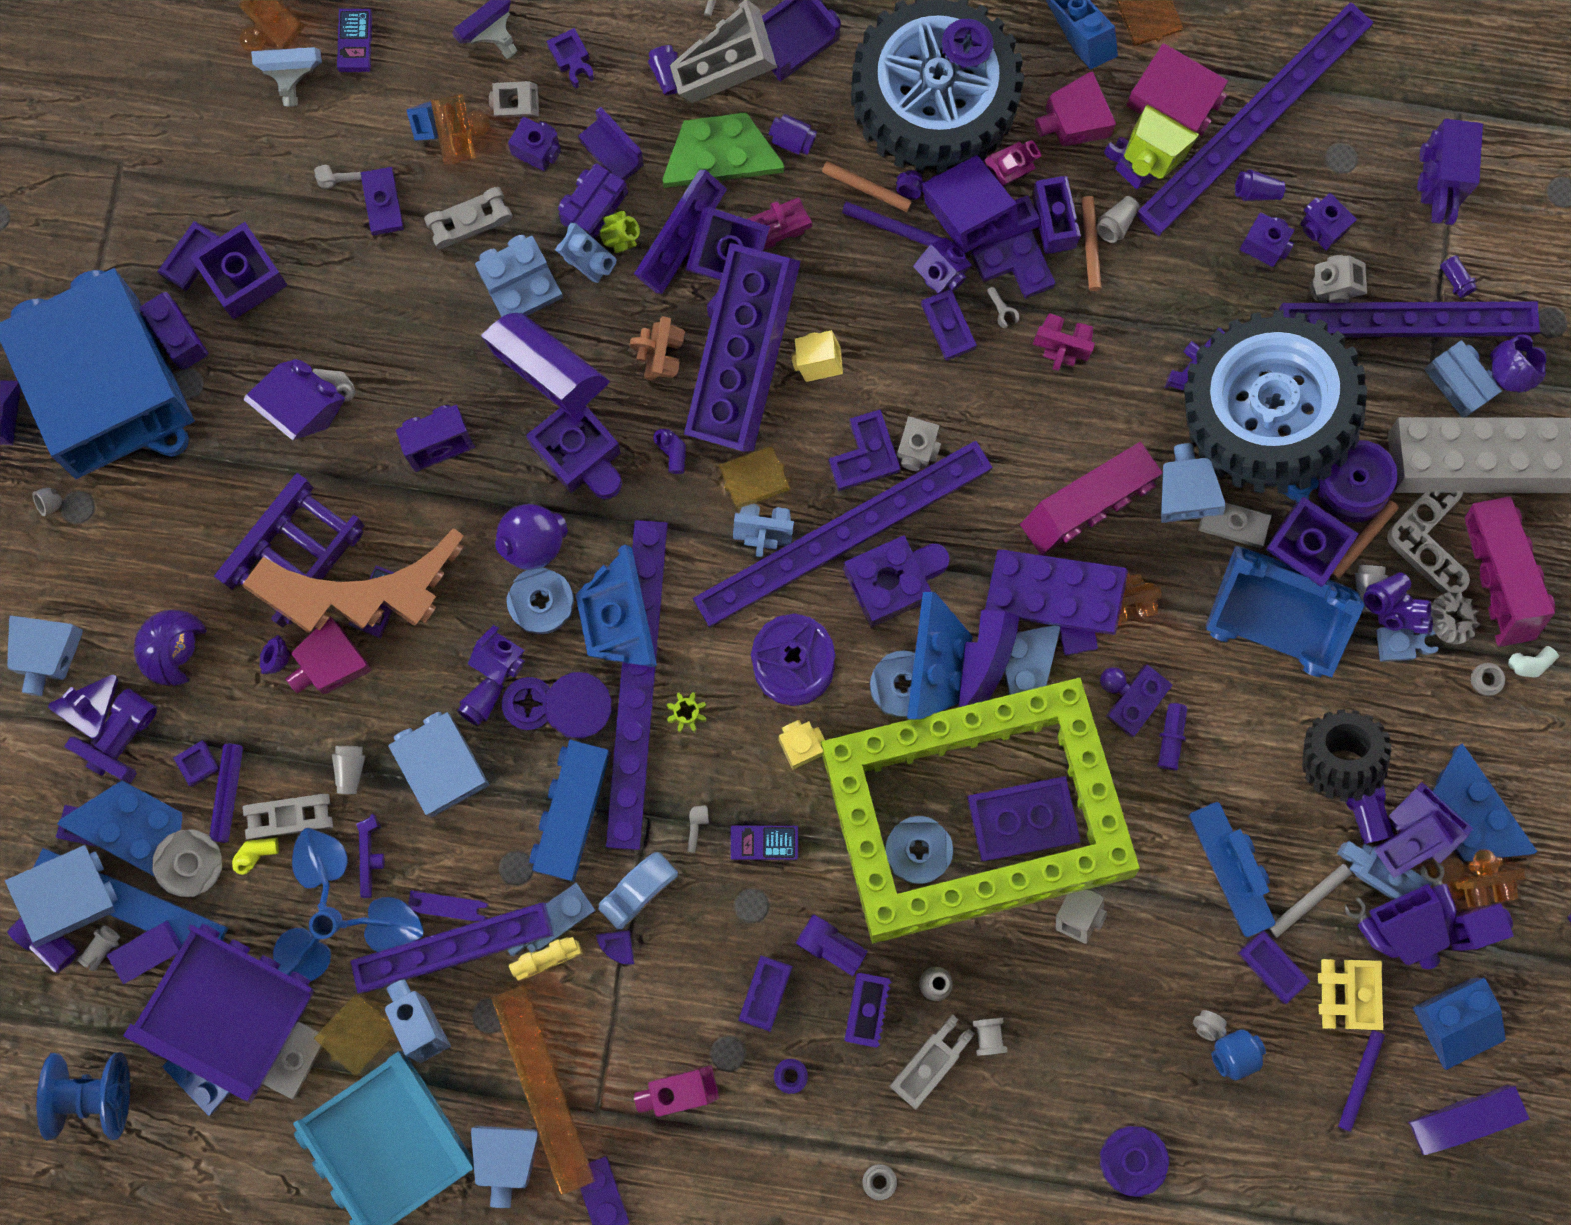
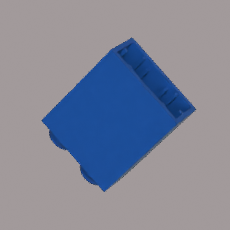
[0,268,195,479]

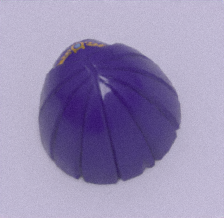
[134,609,207,686]

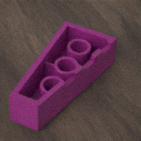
[1019,441,1163,556]
[1464,496,1555,647]

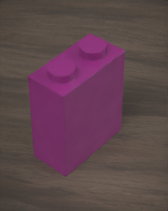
[1126,43,1228,136]

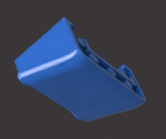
[1206,546,1364,678]

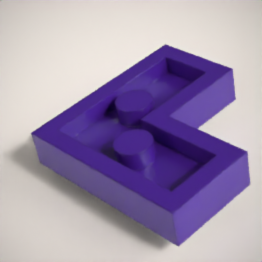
[971,230,1056,299]
[828,409,901,492]

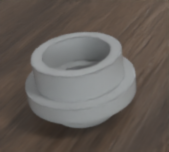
[1471,663,1505,696]
[1193,1010,1227,1041]
[862,1164,897,1200]

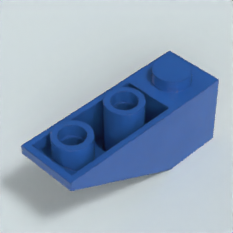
[1046,0,1118,70]

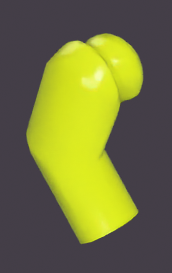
[232,837,279,875]

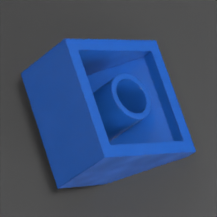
[1412,978,1506,1070]

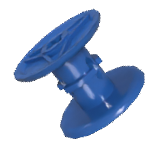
[36,1052,131,1141]

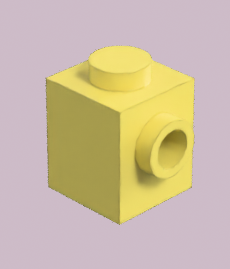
[791,330,843,382]
[779,720,825,770]

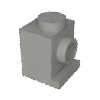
[489,81,539,118]

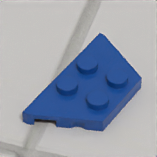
[576,545,657,667]
[907,592,973,720]
[1433,743,1538,862]
[57,780,182,877]

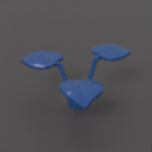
[273,828,424,981]

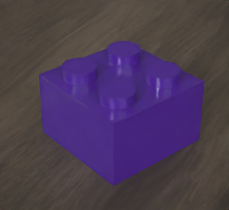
[190,222,288,320]

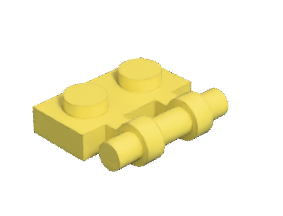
[509,937,584,981]
[1318,959,1383,1030]

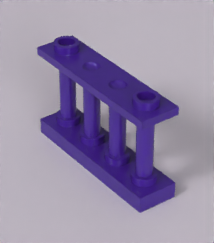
[214,473,365,628]

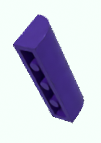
[481,312,610,418]

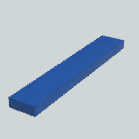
[33,848,228,945]

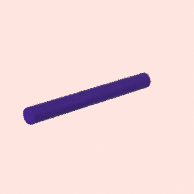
[842,201,958,247]

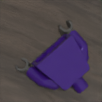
[1345,862,1457,970]

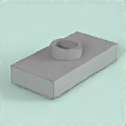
[1198,503,1271,548]
[263,1021,328,1100]

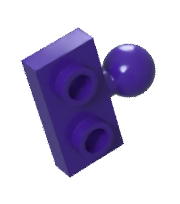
[1100,664,1173,737]

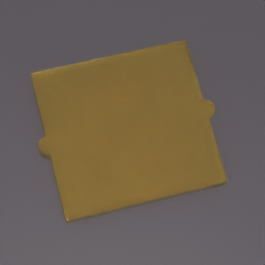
[719,446,790,509]
[314,994,395,1077]

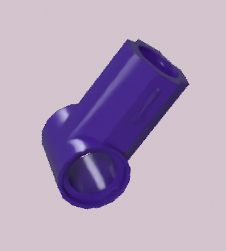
[91,688,157,760]
[1346,785,1394,844]
[795,914,868,976]
[7,917,79,973]

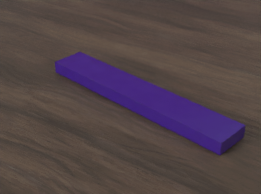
[350,902,554,994]

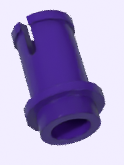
[1440,255,1477,298]

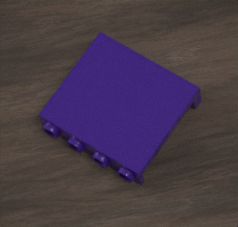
[123,923,315,1103]

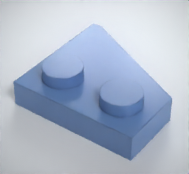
[1004,625,1060,695]

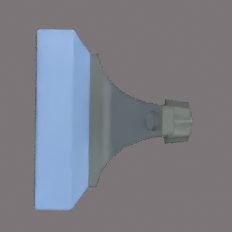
[251,47,322,107]

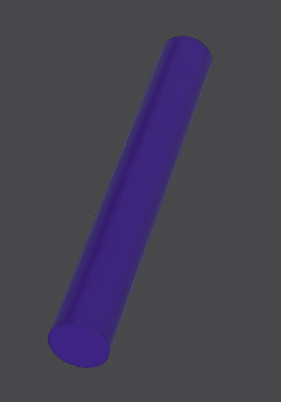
[1338,1030,1385,1132]

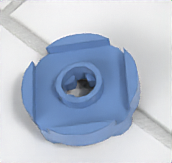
[507,567,574,634]
[870,651,915,718]
[885,816,953,884]

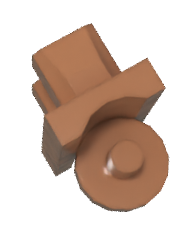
[629,316,685,381]

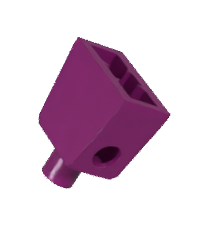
[1034,71,1116,146]
[285,616,372,694]
[634,1065,720,1117]

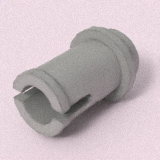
[77,926,120,972]

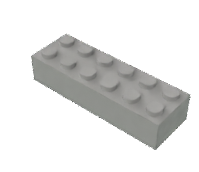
[1388,417,1571,493]

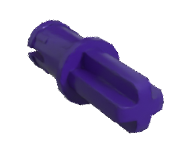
[1157,703,1188,770]

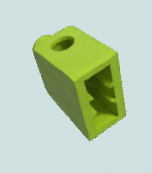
[1124,104,1199,179]

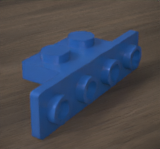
[1188,802,1276,937]

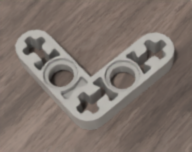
[1387,491,1470,594]

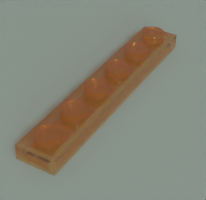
[491,985,595,1196]

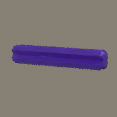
[209,743,243,843]

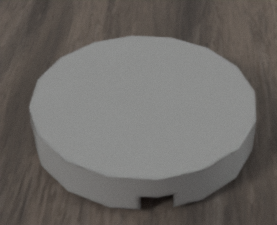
[152,830,222,897]

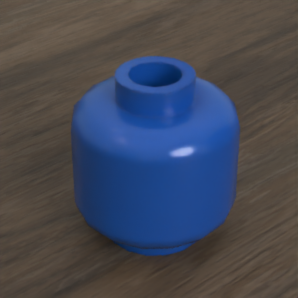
[1211,1029,1266,1081]

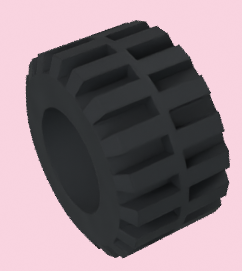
[1302,709,1391,802]

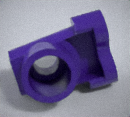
[1378,593,1433,635]

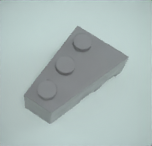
[670,0,777,103]

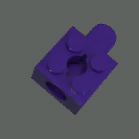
[1417,119,1483,225]
[526,406,622,500]
[843,535,949,628]

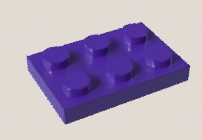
[967,776,1081,862]

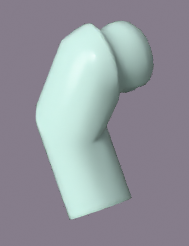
[1508,646,1559,678]

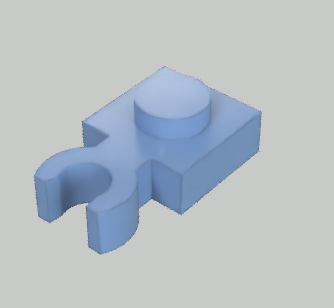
[1376,627,1439,662]

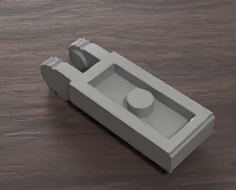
[889,1014,974,1110]

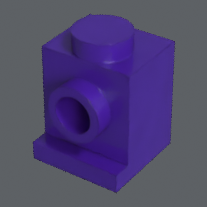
[468,625,525,685]

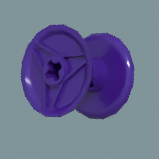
[751,614,835,706]

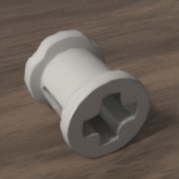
[973,1018,1007,1056]

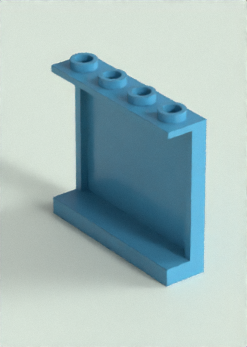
[293,1051,474,1225]

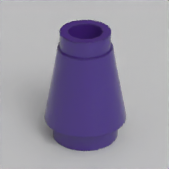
[648,45,678,96]
[1235,169,1285,201]
[1363,573,1411,614]
[457,677,504,726]

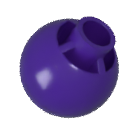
[495,504,568,570]

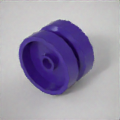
[1318,440,1397,522]

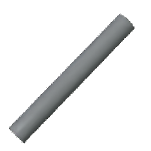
[1268,864,1352,938]

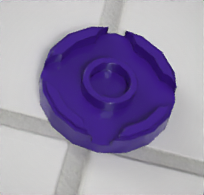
[544,672,611,739]
[1100,1126,1169,1197]

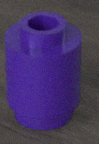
[768,113,818,156]

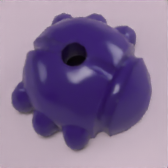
[260,635,290,674]

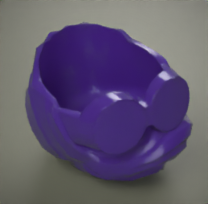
[1490,334,1546,393]

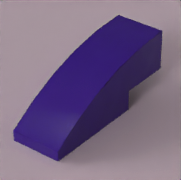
[959,610,1020,707]
[1409,1085,1530,1155]

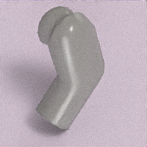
[313,369,355,402]

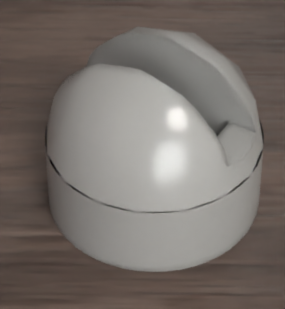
[33,487,62,516]

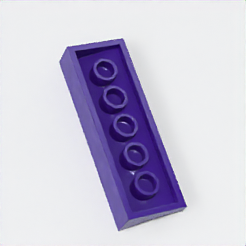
[684,243,801,451]

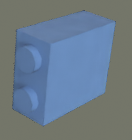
[388,712,490,818]
[5,845,118,948]

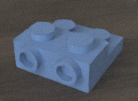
[475,235,563,317]

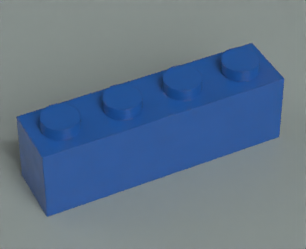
[529,740,611,883]

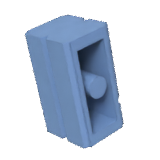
[1424,340,1502,418]

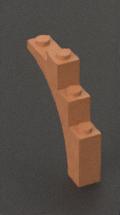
[242,528,464,633]

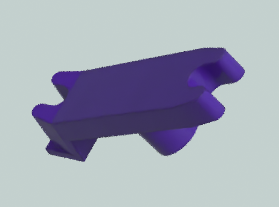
[1165,328,1225,390]
[356,814,385,898]
[408,890,489,921]

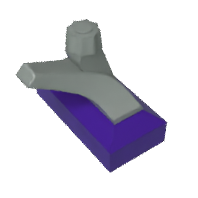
[452,0,517,59]

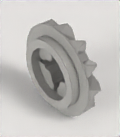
[1431,592,1480,644]

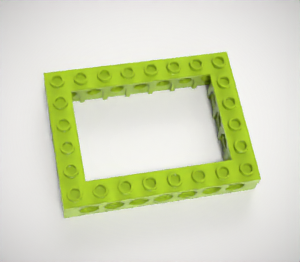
[821,678,1140,944]

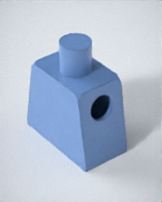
[1161,443,1225,523]
[7,616,83,696]
[385,979,451,1063]
[471,1126,541,1208]

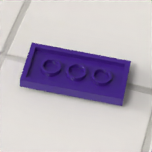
[985,549,1128,635]

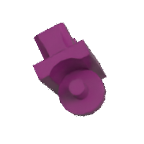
[984,140,1041,186]
[748,197,812,250]
[1033,314,1095,371]

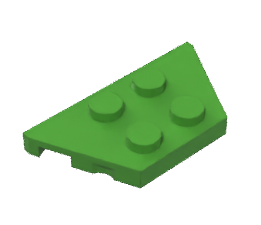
[663,113,784,188]

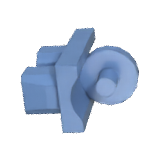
[555,223,617,283]
[733,503,794,557]

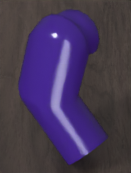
[653,429,686,474]

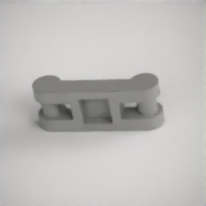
[424,187,513,249]
[243,794,333,840]

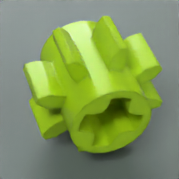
[600,211,640,253]
[667,692,706,733]

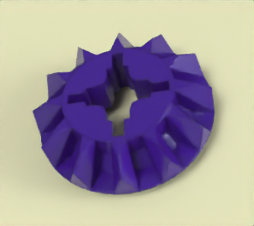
[942,19,993,69]
[502,677,550,731]

